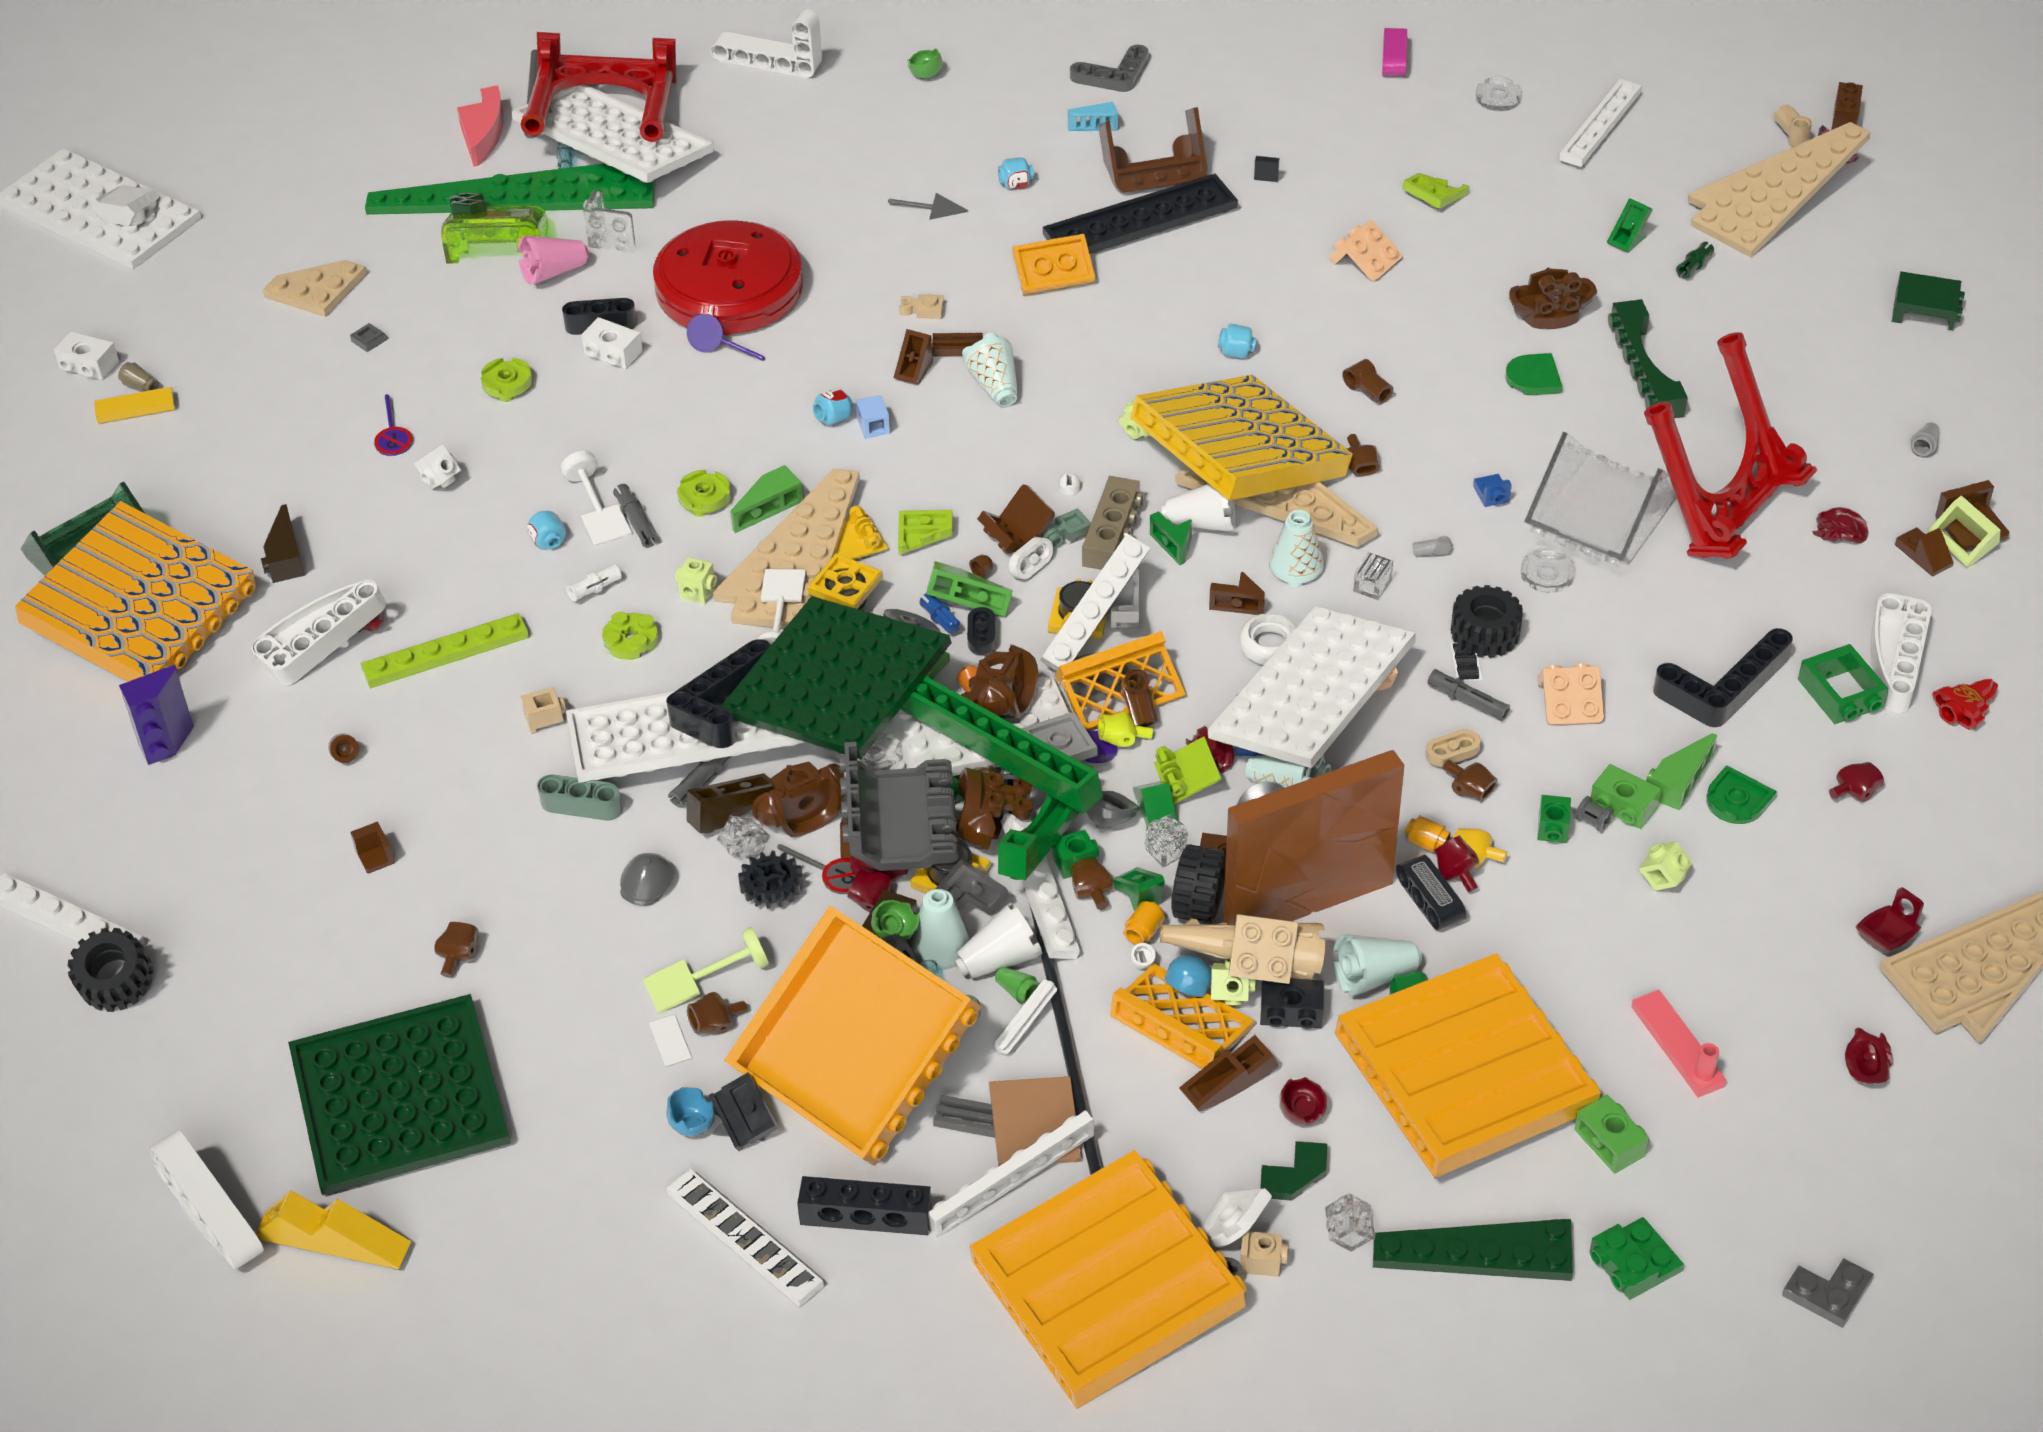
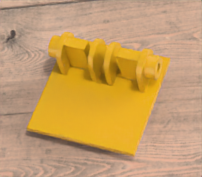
[836,506,888,560]

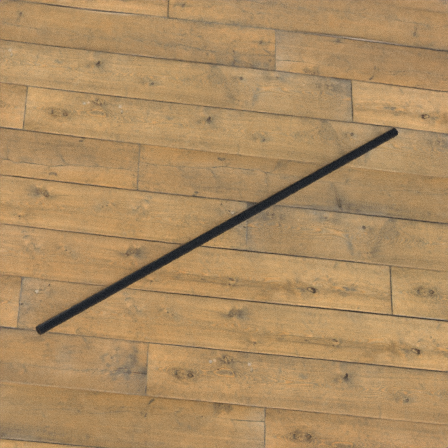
[1004,779,1102,1175]

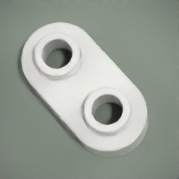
[1009,537,1053,579]

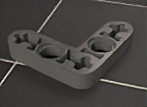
[1070,44,1148,92]

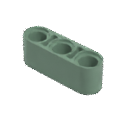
[537,774,622,821]

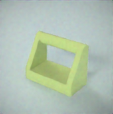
[1928,496,2001,568]

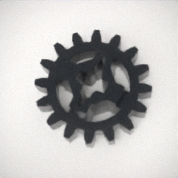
[738,850,803,909]

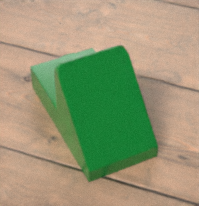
[1607,198,1653,253]
[1150,511,1192,566]
[1112,867,1165,911]

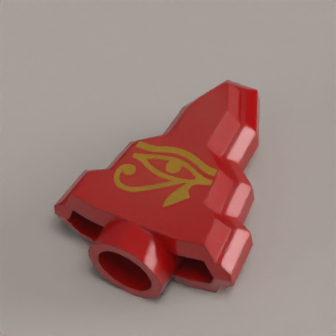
[1932,679,1998,730]

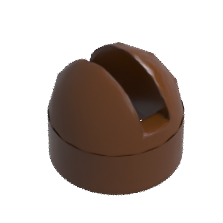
[969,554,993,578]

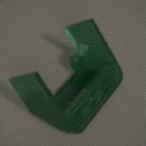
[21,481,145,576]

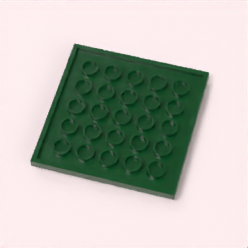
[720,596,952,759]
[288,994,511,1195]

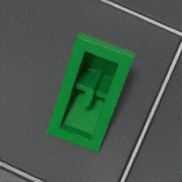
[1133,781,1177,833]

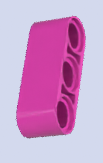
[1382,28,1407,76]

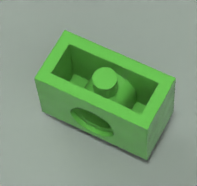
[1591,764,1661,829]
[1574,1094,1649,1174]

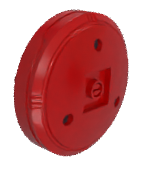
[653,220,803,335]

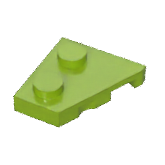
[1402,173,1470,209]
[898,510,953,554]

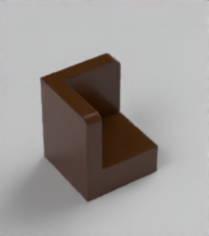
[350,821,395,874]

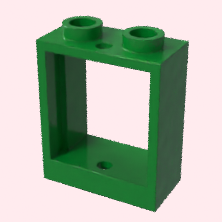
[1798,644,1888,725]

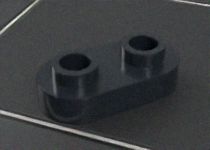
[967,607,995,654]

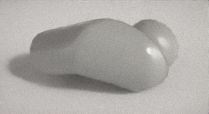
[1413,536,1452,556]

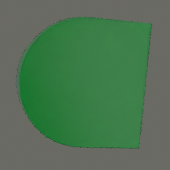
[1505,353,1562,395]
[1706,765,1777,824]

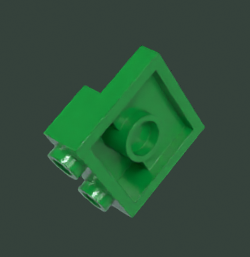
[1589,1217,1684,1300]

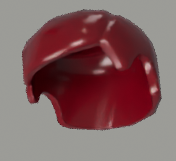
[1279,1077,1327,1126]

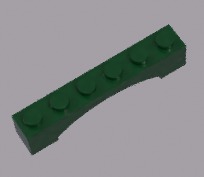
[1608,299,1688,418]

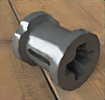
[1575,796,1614,833]

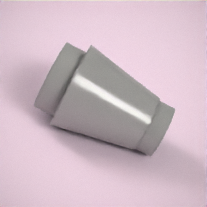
[1911,422,1940,456]

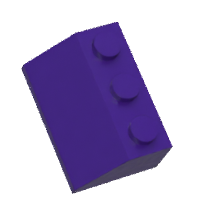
[119,665,194,765]

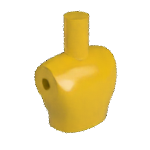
[1453,828,1508,868]

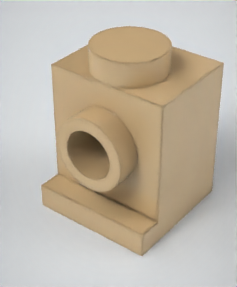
[521,687,566,734]
[1240,1229,1288,1277]

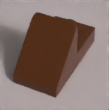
[1895,527,1954,577]
[1209,572,1265,615]

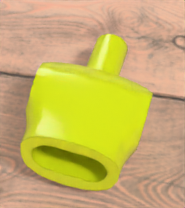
[1098,712,1153,747]

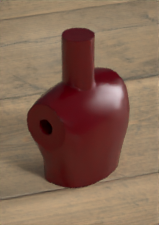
[1829,762,1884,802]
[1434,835,1479,893]
[847,870,891,912]

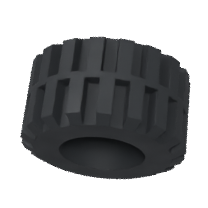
[1450,585,1523,658]
[1171,844,1226,924]
[67,928,153,1012]

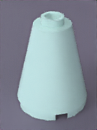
[910,889,970,970]
[1333,934,1422,996]

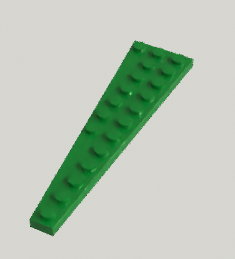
[365,163,656,215]

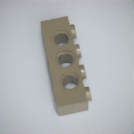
[1082,476,1144,570]

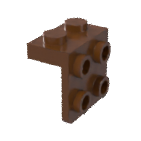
[1935,480,2010,550]
[977,484,1055,554]

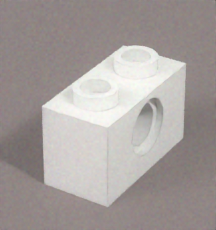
[581,317,643,369]
[54,331,119,380]

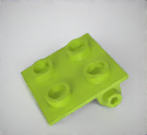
[1154,737,1222,804]

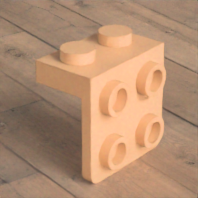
[1329,220,1402,281]
[1537,664,1604,725]

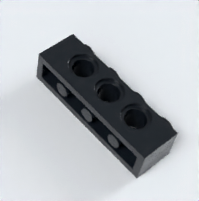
[797,1176,932,1236]

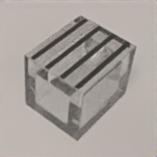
[1353,552,1393,600]

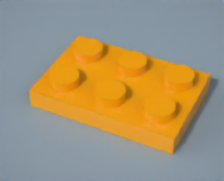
[1012,234,1096,295]

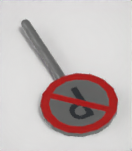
[777,844,855,894]

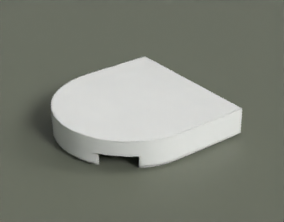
[1204,1188,1272,1247]

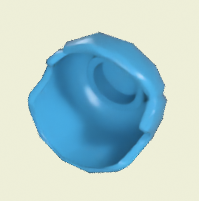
[1165,955,1212,997]
[666,1087,714,1137]

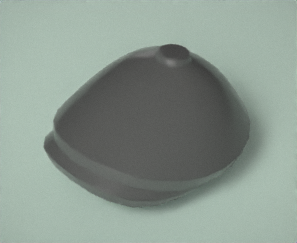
[1086,791,1140,829]
[620,853,673,906]

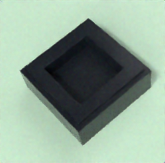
[1254,156,1280,182]

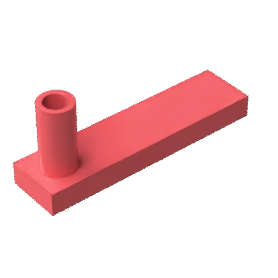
[1631,990,1726,1098]

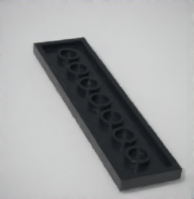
[1043,173,1238,254]

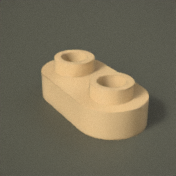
[1426,729,1481,767]

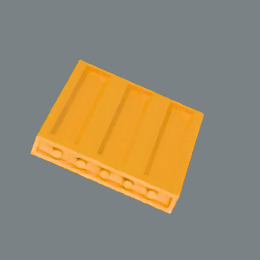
[1334,953,1601,1178]
[969,1150,1247,1409]

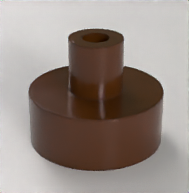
[328,733,359,763]

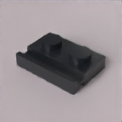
[709,1072,778,1151]

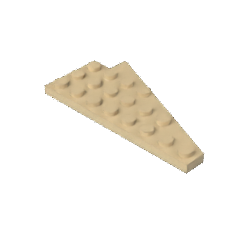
[1688,122,1870,258]
[1175,459,1378,547]
[713,469,860,629]
[1879,891,2043,1043]

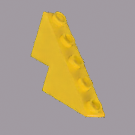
[255,1190,411,1269]

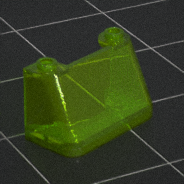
[441,206,548,264]

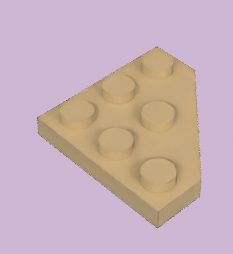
[262,260,367,317]

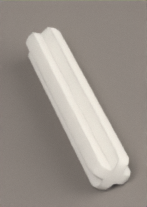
[994,979,1057,1055]

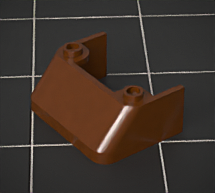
[1098,107,1207,193]

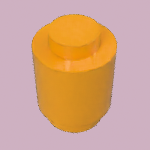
[1405,815,1451,853]
[1123,901,1165,945]

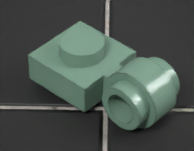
[1040,508,1091,549]

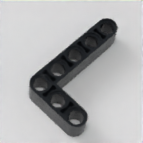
[1653,628,1793,728]
[666,639,770,748]

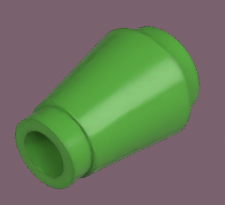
[995,967,1039,1004]

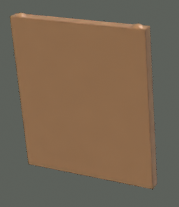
[989,1076,1081,1167]

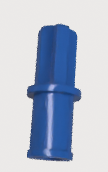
[919,593,960,634]

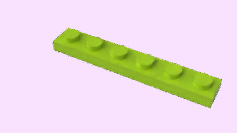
[360,613,529,689]

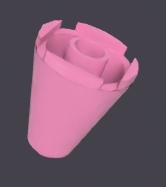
[518,235,589,285]

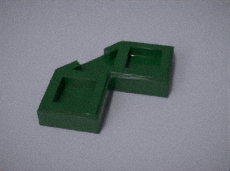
[449,193,487,215]
[1260,1141,1327,1201]

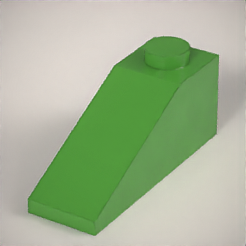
[730,465,803,533]
[926,561,1013,617]
[1646,733,1717,810]

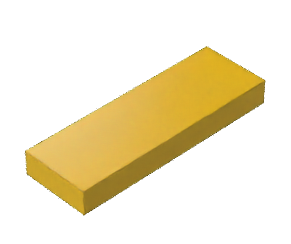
[94,387,175,423]

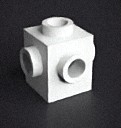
[414,444,461,489]

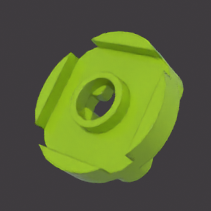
[481,357,533,402]
[677,470,730,517]
[602,612,658,660]

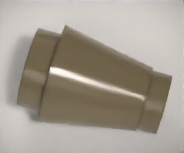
[118,362,158,391]

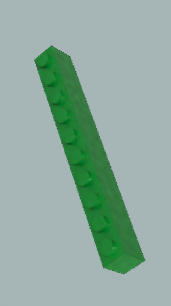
[900,676,1103,814]

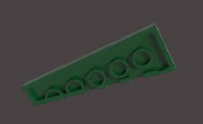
[1373,1219,1573,1281]

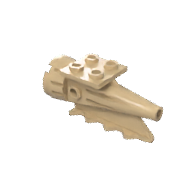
[1160,914,1325,984]

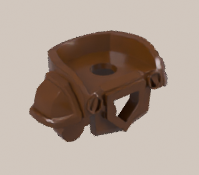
[1509,267,1597,329]
[961,644,1038,719]
[752,761,845,837]
[958,765,1033,850]

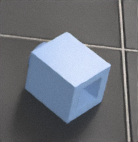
[856,395,890,439]

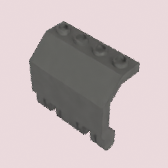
[839,742,959,871]

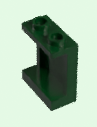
[1891,271,1965,331]

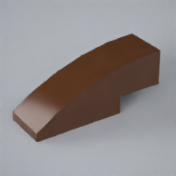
[1179,1035,1279,1111]

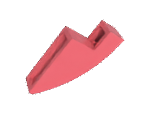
[457,85,504,167]

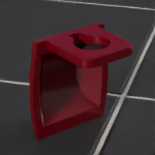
[1856,887,1924,952]

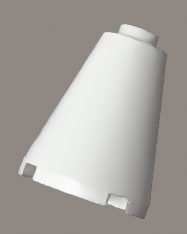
[1161,484,1236,532]
[954,903,1042,979]

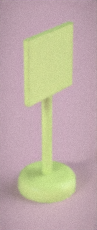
[643,927,769,1014]

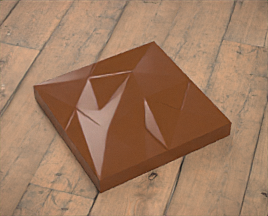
[1223,750,1405,925]

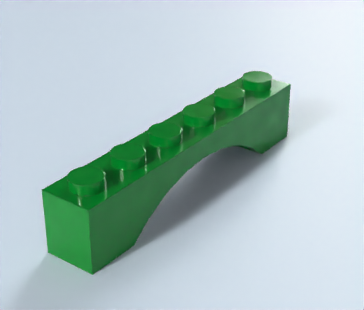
[998,765,1093,881]

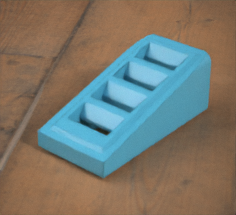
[1068,102,1118,131]

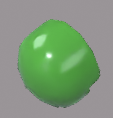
[907,48,942,79]
[871,900,920,941]

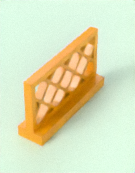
[1055,631,1186,731]
[1110,963,1255,1069]

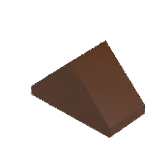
[893,329,933,385]

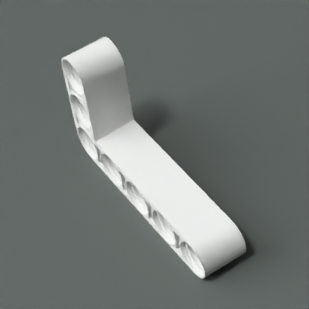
[710,9,822,78]

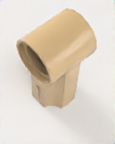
[1774,104,1812,147]

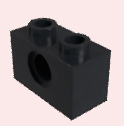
[1260,978,1324,1029]

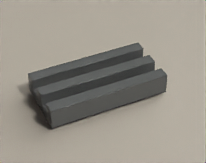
[933,1095,995,1138]

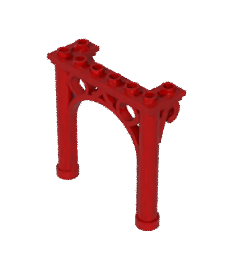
[520,32,676,142]
[1644,332,1817,559]

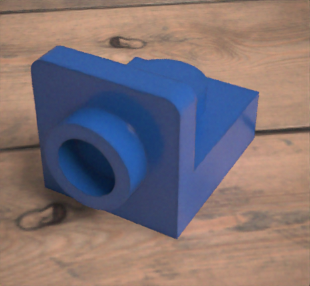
[1473,474,1512,507]

